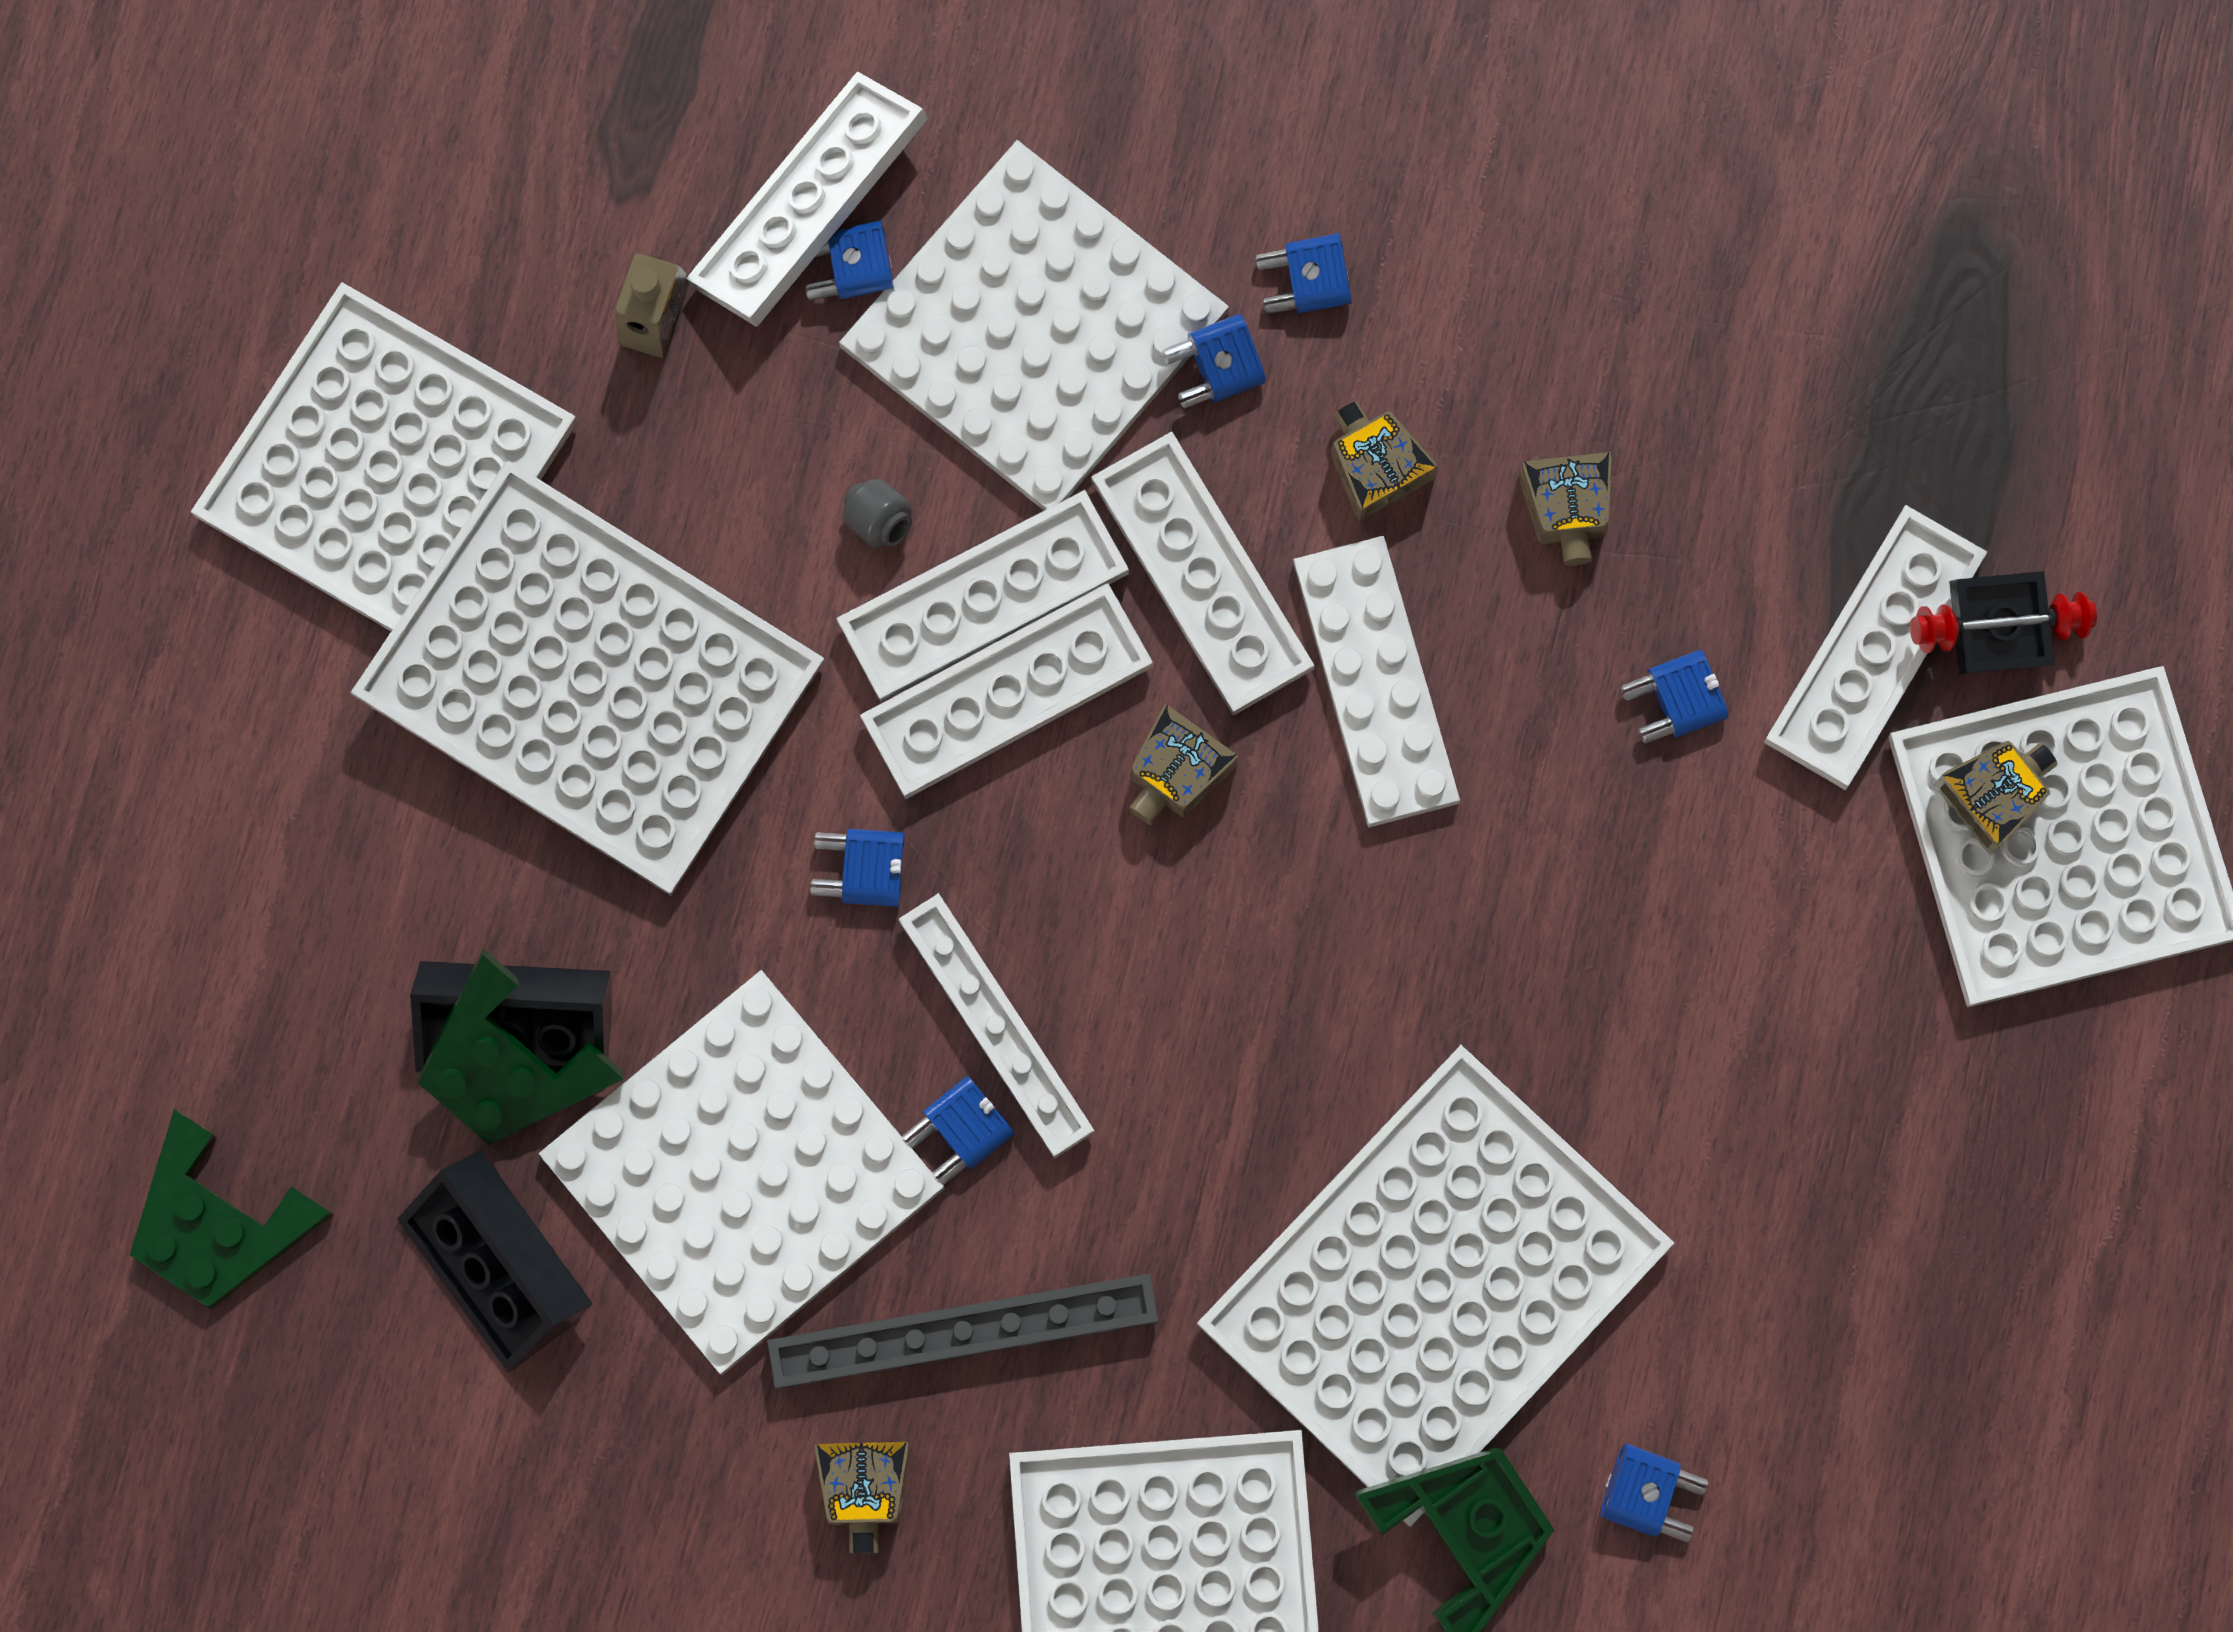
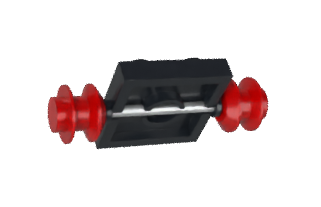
[1910,571,2097,675]

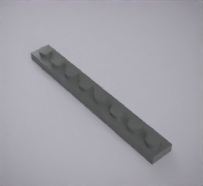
[767,1273,1158,1390]

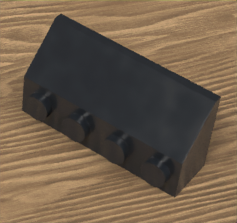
[410,961,612,1074]
[397,1150,593,1372]

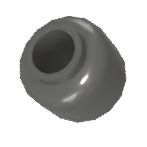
[843,479,912,548]

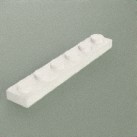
[899,893,1095,1159]

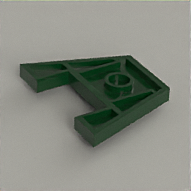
[418,948,624,1145]
[129,1109,334,1309]
[1352,1447,1554,1632]

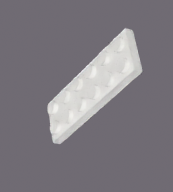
[686,72,929,327]
[1091,432,1314,716]
[837,490,1129,703]
[1764,505,1987,790]
[1293,536,1460,828]
[860,583,1153,800]

